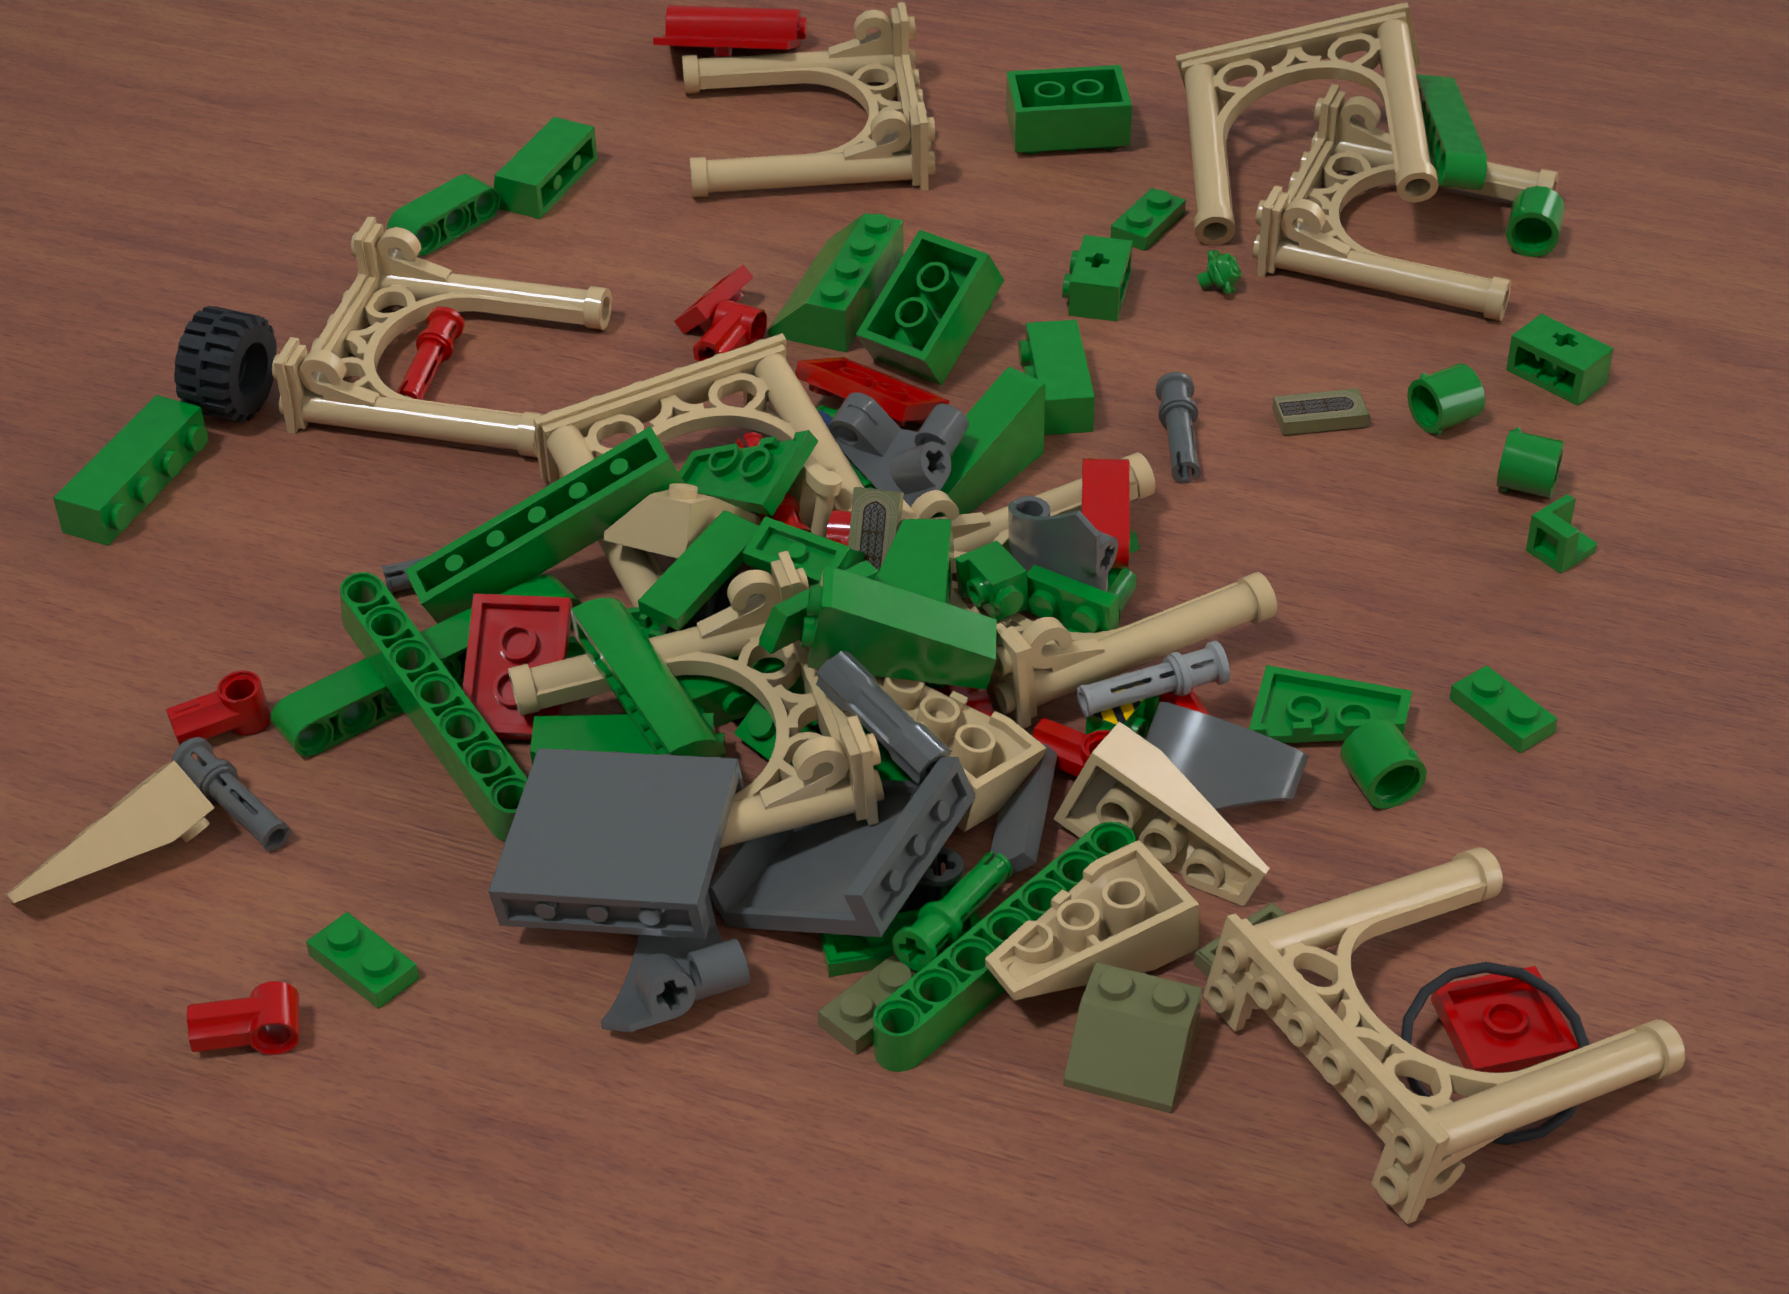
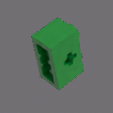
[1062,235,1133,322]
[1506,313,1614,406]

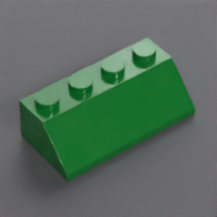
[768,213,904,353]

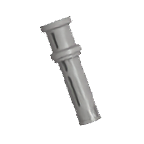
[1077,640,1230,717]

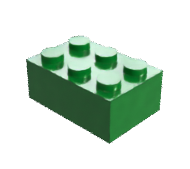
[1006,65,1132,154]
[856,229,1004,386]

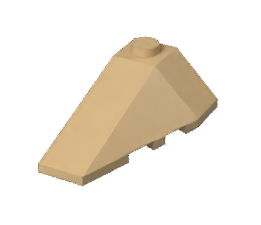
[604,483,761,558]
[875,676,1046,832]
[1054,722,1270,907]
[4,760,214,903]
[985,840,1199,1000]

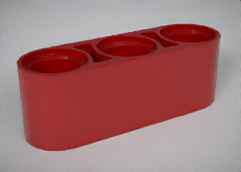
[1081,458,1130,569]

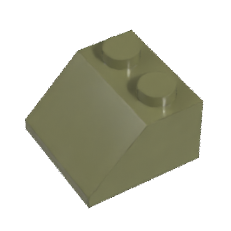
[1063,962,1203,1113]

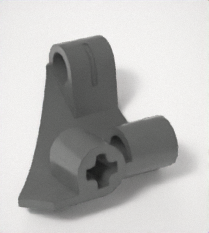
[828,392,969,507]
[1008,496,1118,592]
[1145,702,1309,811]
[601,891,750,1032]

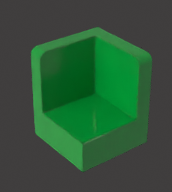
[1525,494,1597,574]

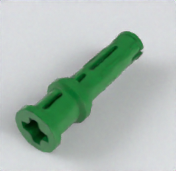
[892,851,1013,971]

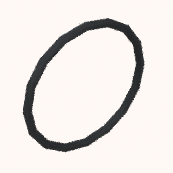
[1401,962,1590,1145]

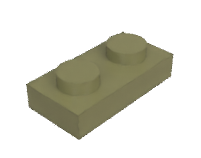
[818,953,919,1055]

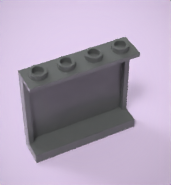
[488,748,745,939]
[708,757,976,937]

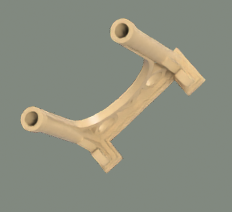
[682,2,935,198]
[1176,2,1438,245]
[1252,84,1559,321]
[272,216,612,457]
[533,333,865,633]
[901,452,1277,729]
[508,551,884,848]
[1203,847,1685,1224]

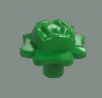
[1197,250,1241,295]

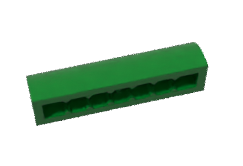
[571,597,726,757]

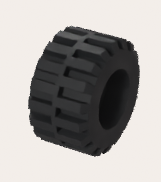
[174,306,277,423]

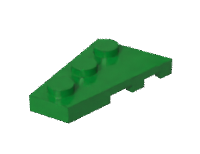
[679,430,818,516]
[1249,665,1412,743]

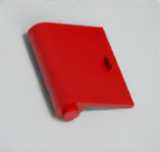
[653,5,807,57]

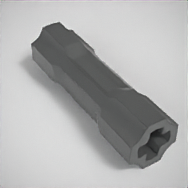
[816,651,952,784]

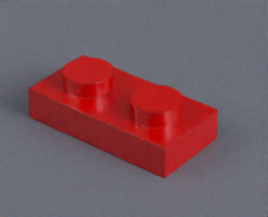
[674,264,753,334]

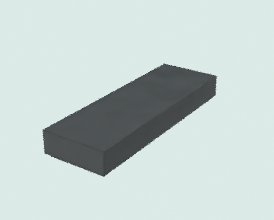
[989,744,1057,876]

